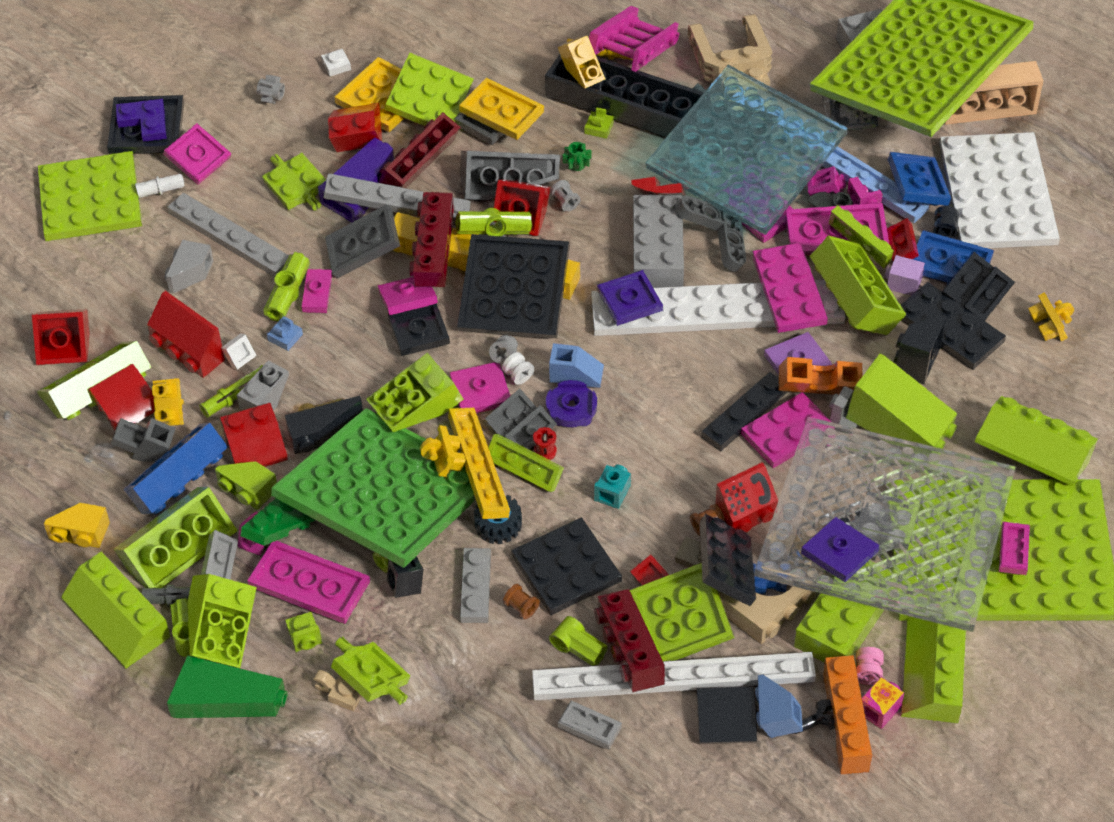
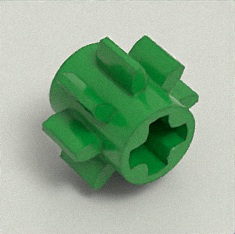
[562,142,592,171]

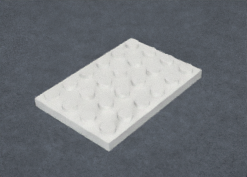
[939,132,1060,248]

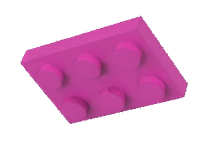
[741,392,835,468]

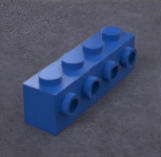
[123,422,228,514]

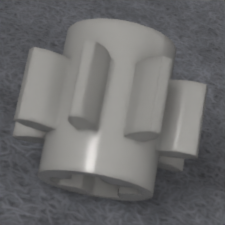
[257,75,285,104]

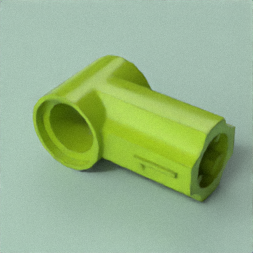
[171,598,190,657]
[549,616,608,666]

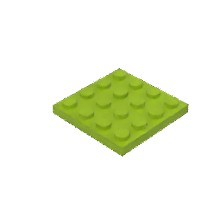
[38,151,142,241]

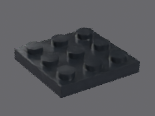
[107,95,184,154]
[511,517,622,615]

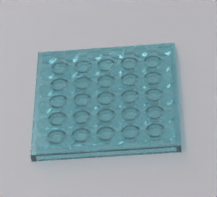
[645,64,848,235]

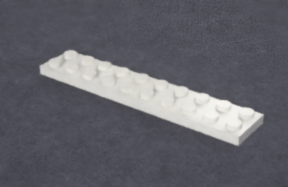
[591,279,845,336]

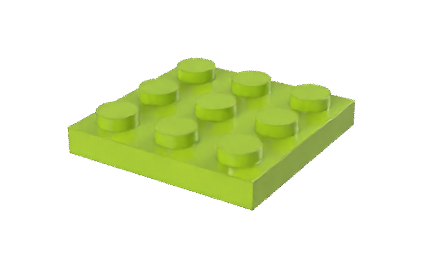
[384,52,474,126]
[630,563,735,662]

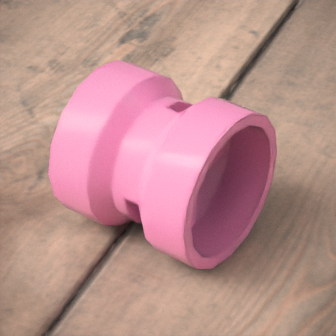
[855,647,884,685]

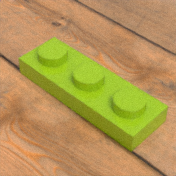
[829,205,894,268]
[488,434,564,492]

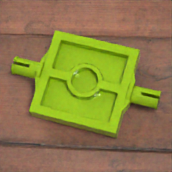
[262,153,326,210]
[331,636,410,705]

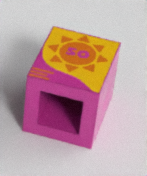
[862,677,904,729]

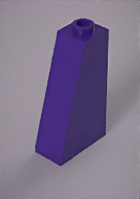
[318,138,394,223]

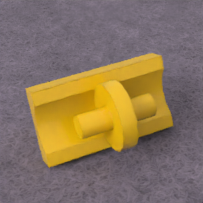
[1028,292,1074,342]
[152,378,184,426]
[420,425,466,477]

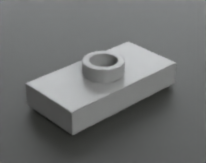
[558,700,622,750]

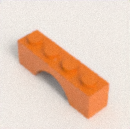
[823,655,872,774]

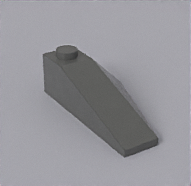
[460,150,560,200]

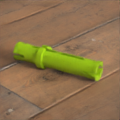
[199,365,263,418]

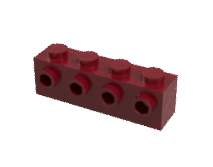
[378,112,461,188]
[409,192,455,287]
[594,589,665,693]

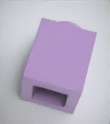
[884,255,925,295]

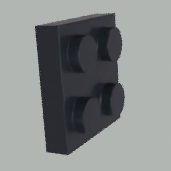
[388,304,450,356]

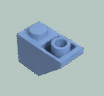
[549,343,604,388]
[755,674,803,738]

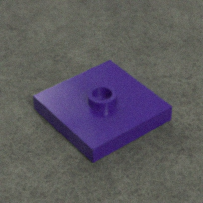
[597,270,663,326]
[801,517,880,582]

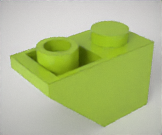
[215,461,277,510]

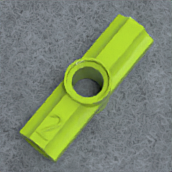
[455,208,532,236]
[263,252,310,322]

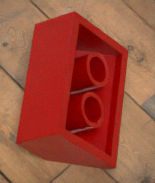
[147,290,225,378]

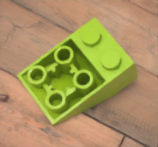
[366,353,464,432]
[187,574,257,668]

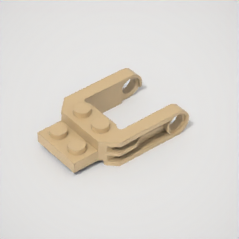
[687,14,772,96]

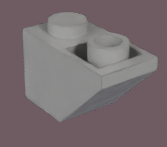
[164,240,213,293]
[237,361,289,411]

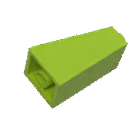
[846,353,957,463]

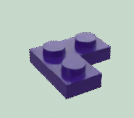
[116,99,167,142]

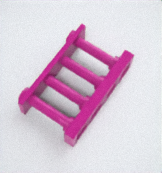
[589,6,679,72]

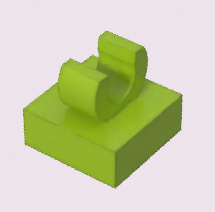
[584,108,614,139]

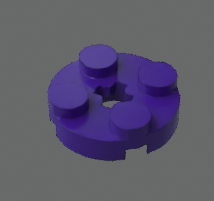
[546,380,597,427]

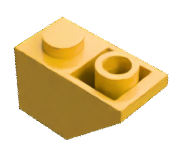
[557,36,605,88]
[44,503,110,548]

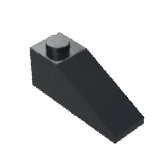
[285,396,363,454]

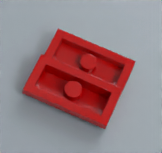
[631,177,686,197]
[88,364,155,431]

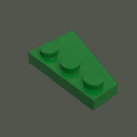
[240,498,321,546]

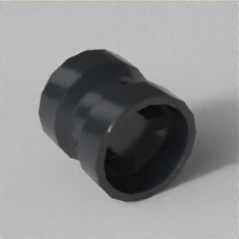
[933,205,959,238]

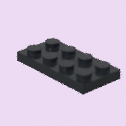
[901,282,1006,370]
[700,513,756,606]

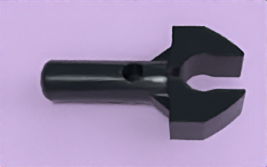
[794,699,835,734]

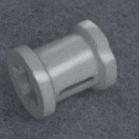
[550,180,581,212]
[489,335,518,364]

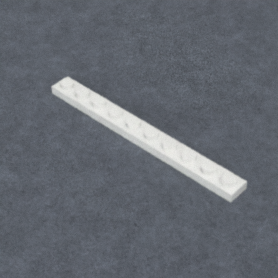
[532,652,816,700]

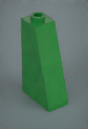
[167,656,288,718]

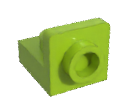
[285,612,322,652]

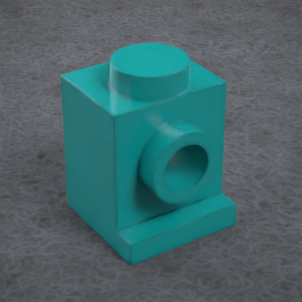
[594,464,631,509]

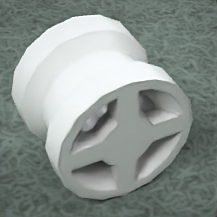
[502,352,534,385]

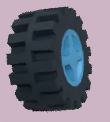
[474,495,522,544]

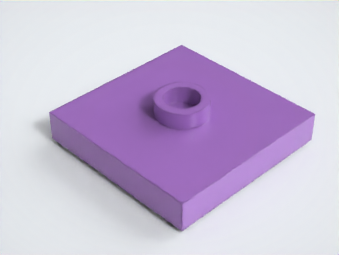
[764,332,833,375]

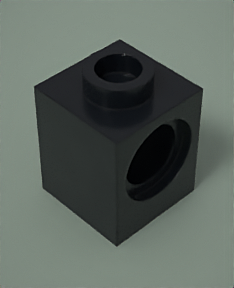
[387,556,424,598]

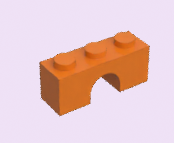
[779,357,863,395]

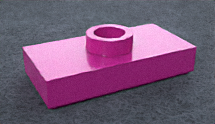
[302,269,333,313]
[999,522,1030,575]

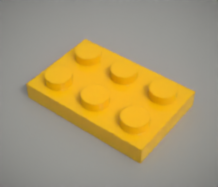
[459,77,544,140]

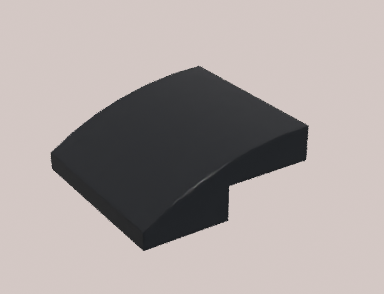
[942,252,1015,321]
[697,687,757,744]

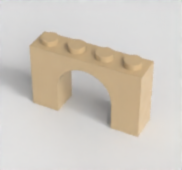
[718,524,833,644]

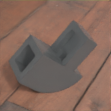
[110,418,176,462]

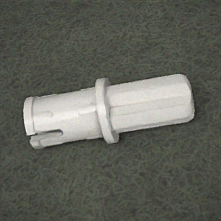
[135,174,184,198]

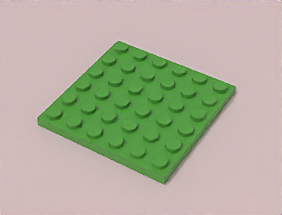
[271,408,476,567]

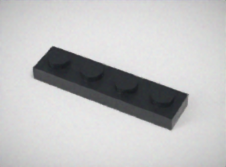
[701,372,789,452]

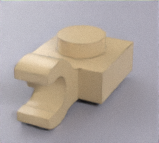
[314,670,362,712]

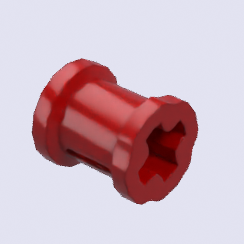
[533,427,557,460]

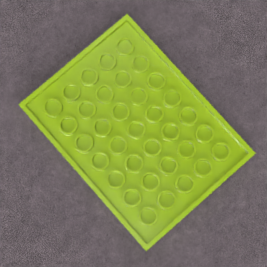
[810,0,1033,137]
[886,479,1114,621]

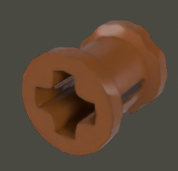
[690,504,725,536]
[503,584,540,619]

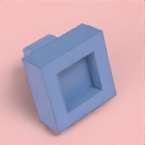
[267,316,303,351]

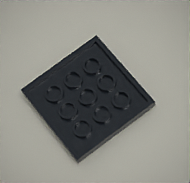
[457,234,570,339]

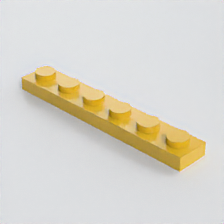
[448,408,510,519]

